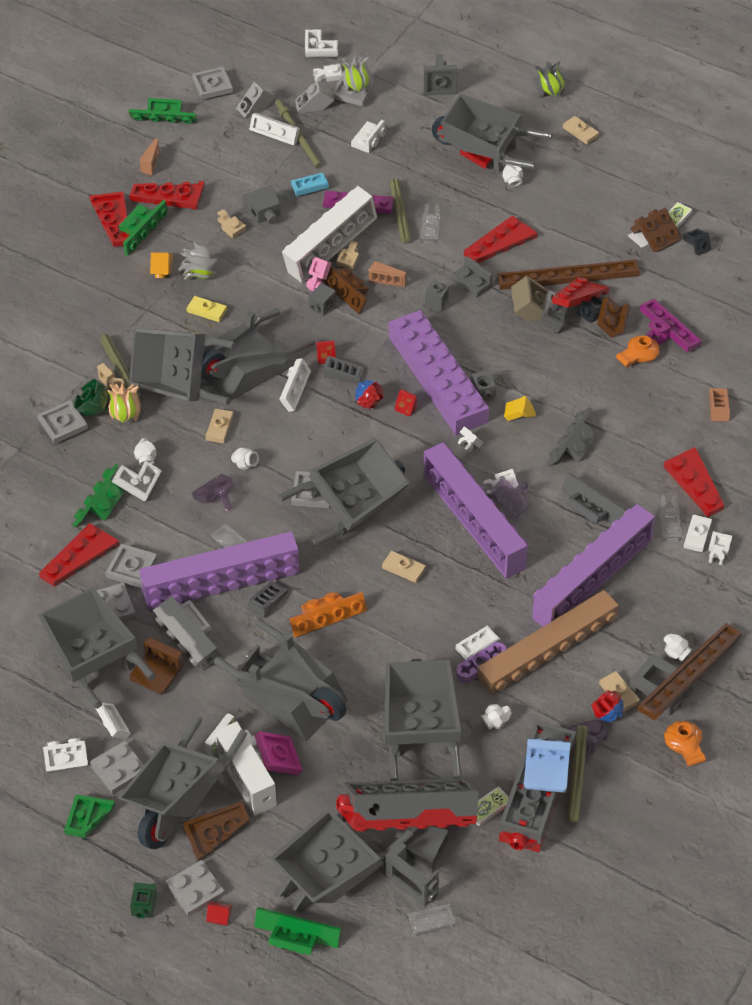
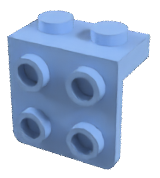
[524,739,570,792]

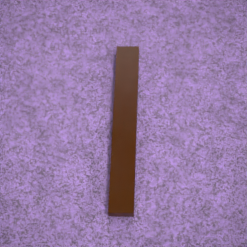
[497,259,640,290]
[637,623,742,721]

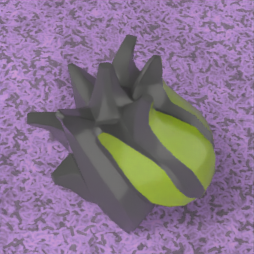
[533,61,565,97]

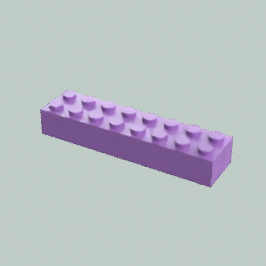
[389,310,489,435]
[423,442,528,579]
[532,504,655,627]
[139,531,300,611]

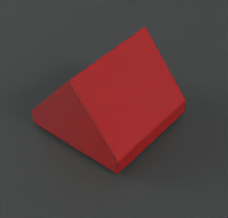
[206,901,233,926]

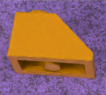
[150,252,173,278]

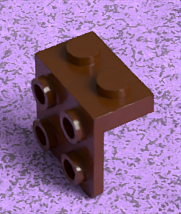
[630,207,681,252]
[129,637,184,695]

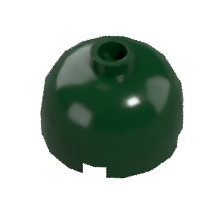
[73,379,109,416]

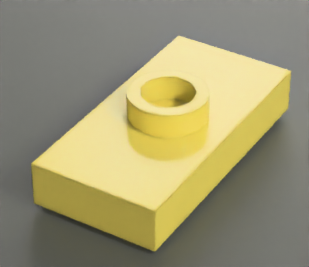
[187,296,227,322]

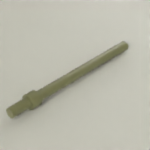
[275,99,322,169]

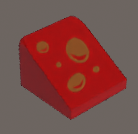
[316,341,336,364]
[395,389,417,417]

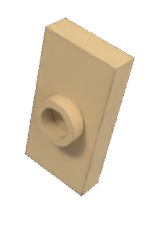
[563,116,599,145]
[206,409,233,443]
[382,551,426,583]
[599,671,640,712]

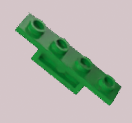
[129,98,197,124]
[119,200,168,256]
[72,464,125,527]
[254,907,341,955]

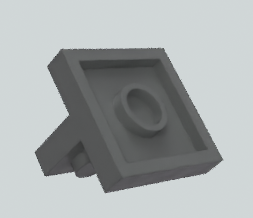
[423,54,457,96]

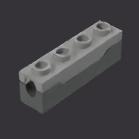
[153,595,222,671]

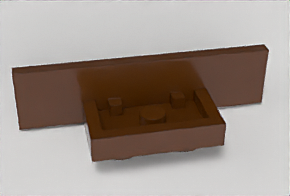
[321,259,369,314]

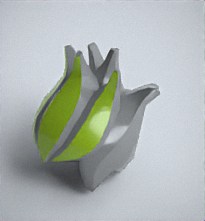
[341,56,371,92]
[178,242,217,280]

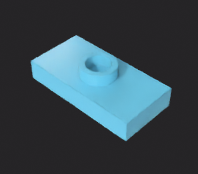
[291,173,329,196]

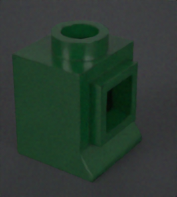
[130,882,157,919]

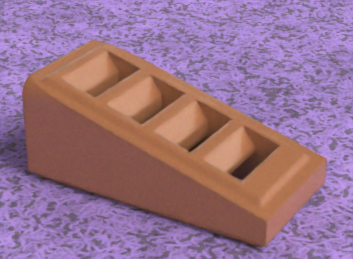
[139,138,160,175]
[369,261,407,287]
[709,388,730,421]

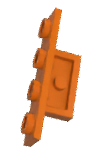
[289,592,367,637]

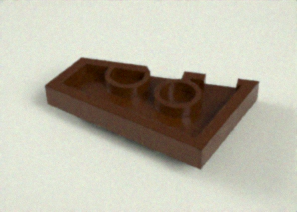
[183,801,250,862]

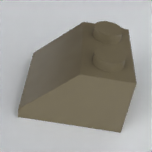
[511,276,549,321]

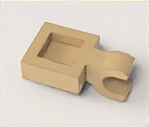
[217,209,246,239]
[336,241,359,270]
[97,363,125,392]

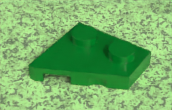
[64,794,115,838]

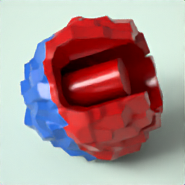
[355,380,384,409]
[591,689,624,722]

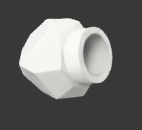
[502,164,523,187]
[134,438,156,466]
[231,448,259,470]
[664,634,692,662]
[481,704,511,730]

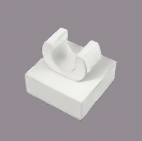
[458,427,484,452]

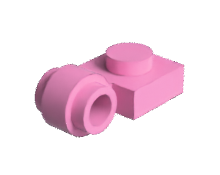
[307,257,331,292]

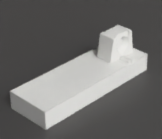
[249,113,300,145]
[279,358,311,412]

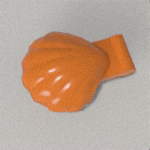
[616,335,660,368]
[664,721,706,767]

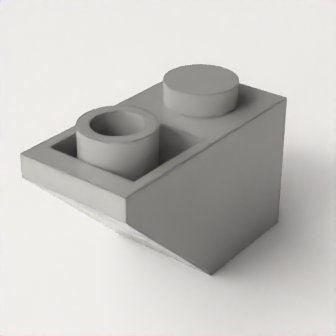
[295,80,334,113]
[236,82,276,118]

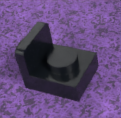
[683,228,711,255]
[578,297,603,322]

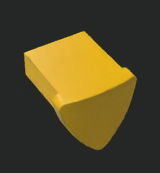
[504,396,536,421]

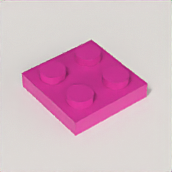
[254,731,303,775]

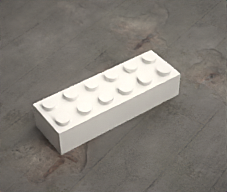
[282,186,377,283]

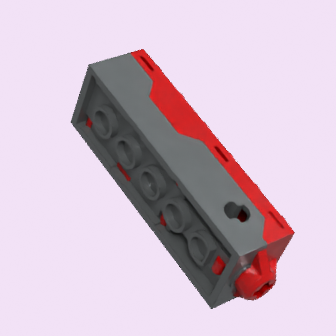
[499,721,576,853]
[336,778,479,831]

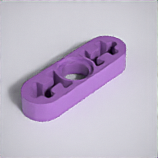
[456,642,507,683]

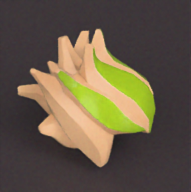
[108,383,141,423]

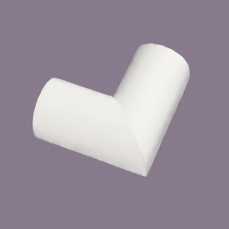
[305,30,338,58]
[112,461,162,501]

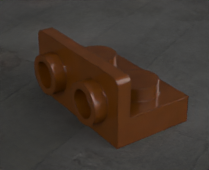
[597,296,630,338]

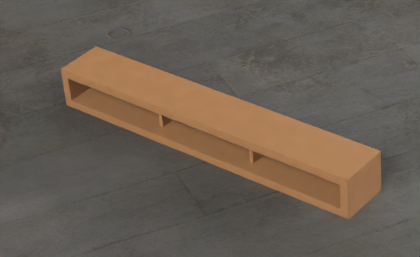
[477,590,619,695]

